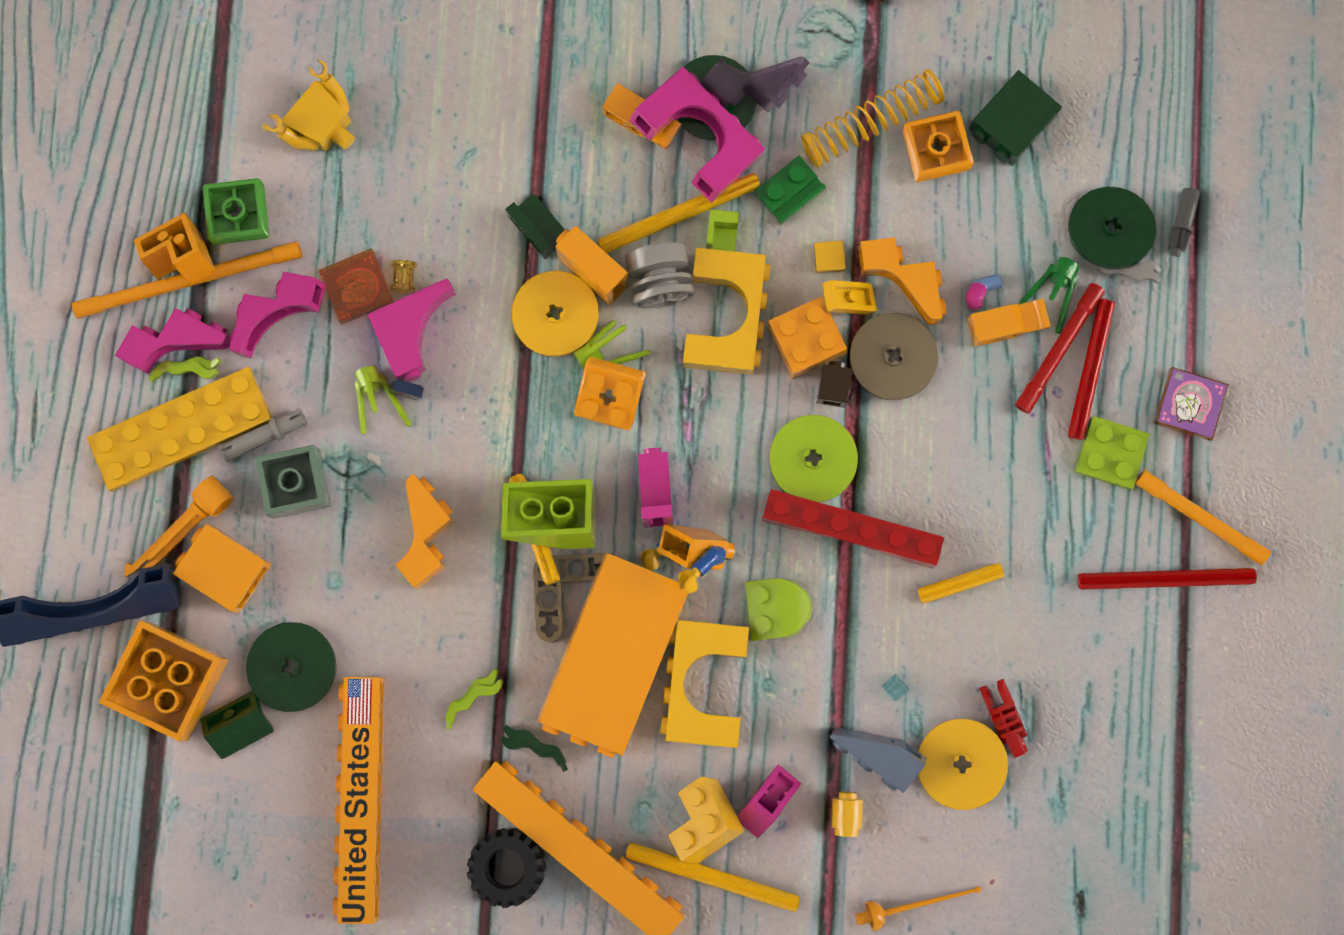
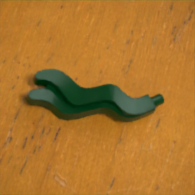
[501,725,568,772]

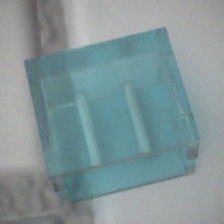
[881,674,910,702]

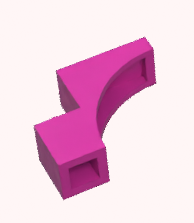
[229,271,326,358]

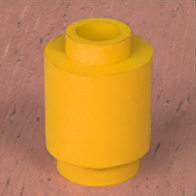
[832,791,863,837]

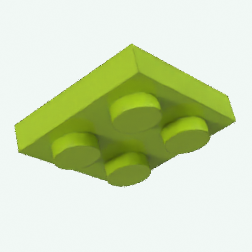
[1074,416,1150,491]

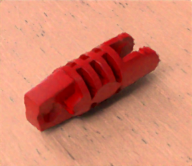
[979,678,1028,758]

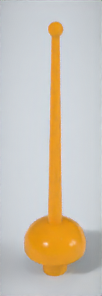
[855,886,981,932]

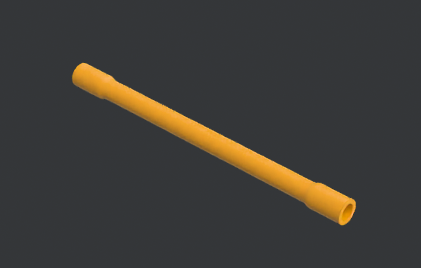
[72,241,303,319]

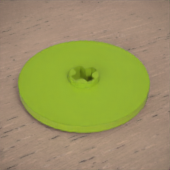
[769,415,858,502]

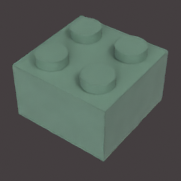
[255,445,331,519]

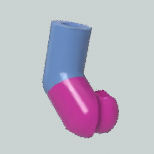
[965,274,1002,310]

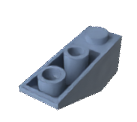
[830,727,927,793]

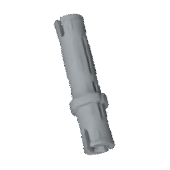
[219,408,308,462]

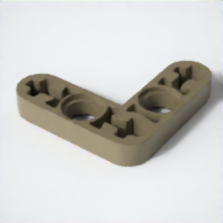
[533,553,610,642]

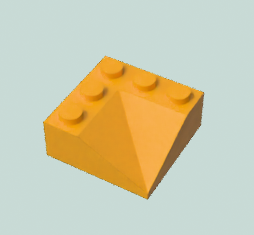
[98,620,229,742]

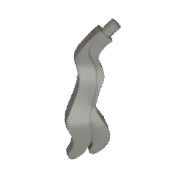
[1095,260,1161,283]

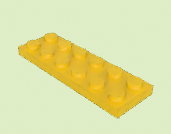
[86,366,272,492]

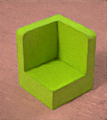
[706,209,739,252]

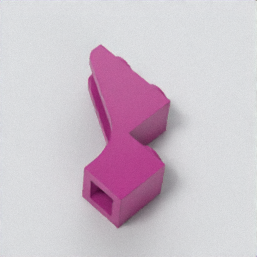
[115,308,230,374]

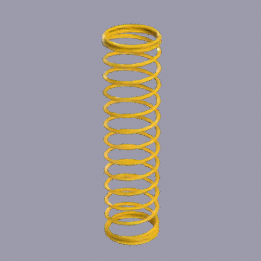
[801,69,945,168]

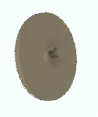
[850,313,938,400]

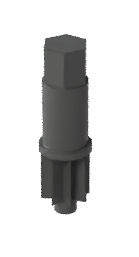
[1168,187,1200,257]

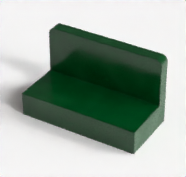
[505,195,565,260]
[200,691,274,759]

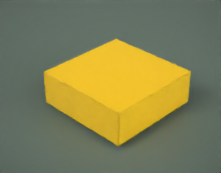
[814,241,846,273]

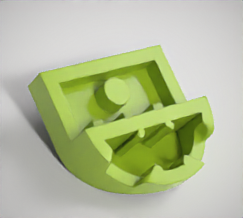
[745,578,812,641]

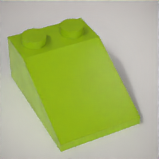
[501,479,596,549]

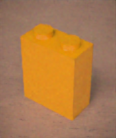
[555,225,630,306]
[173,523,272,614]

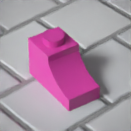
[737,764,802,838]

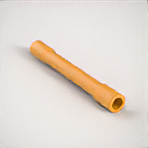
[1135,469,1271,566]

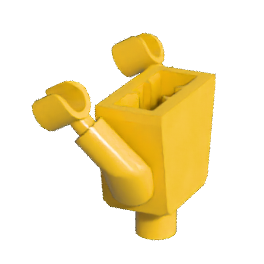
[262,59,355,151]

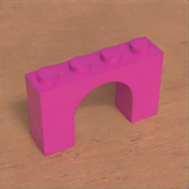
[629,67,765,203]

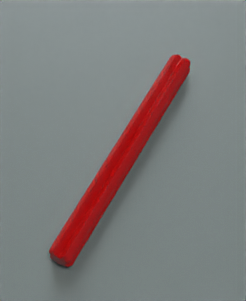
[1077,568,1257,590]

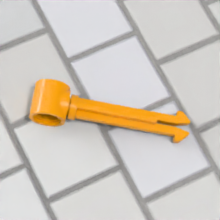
[124,476,234,577]

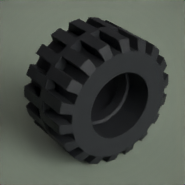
[467,828,546,908]

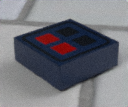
[389,379,424,400]

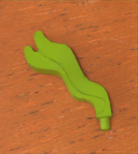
[148,357,222,382]
[445,669,503,729]

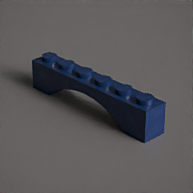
[0,563,181,647]

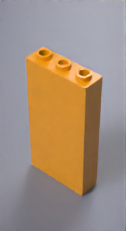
[537,553,688,758]

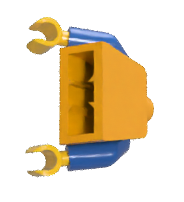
[641,523,735,594]

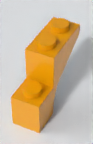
[858,237,946,325]
[395,474,454,589]

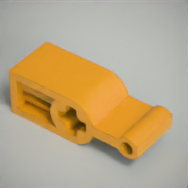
[602,83,681,150]
[967,299,1051,347]

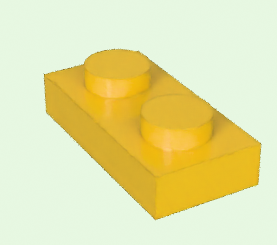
[822,280,877,315]

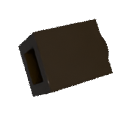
[816,361,853,408]

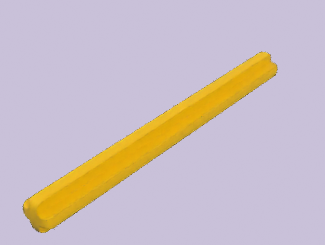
[598,173,760,253]
[625,842,800,912]

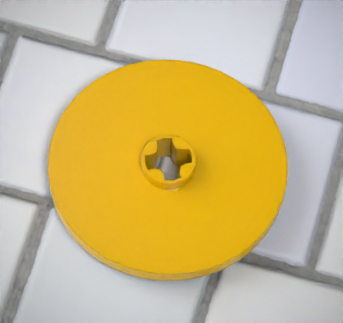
[512,271,599,357]
[918,719,1008,810]

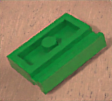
[754,155,826,225]

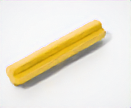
[917,563,1004,603]

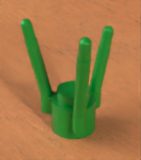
[1019,257,1080,334]

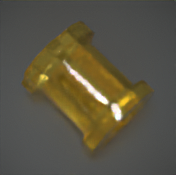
[389,260,417,294]

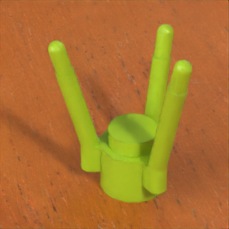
[574,320,650,369]
[354,366,412,435]

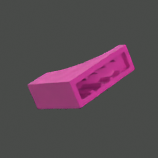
[367,278,456,382]
[638,448,673,528]

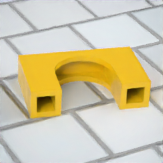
[683,248,771,375]
[660,620,749,748]

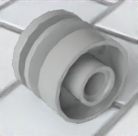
[625,242,694,308]

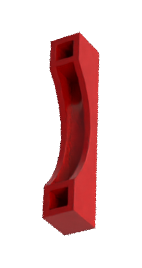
[762,489,945,569]

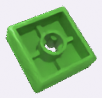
[203,178,269,245]

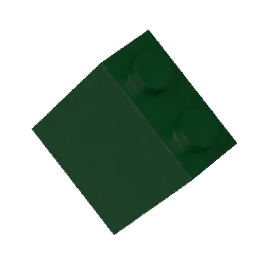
[969,70,1062,165]

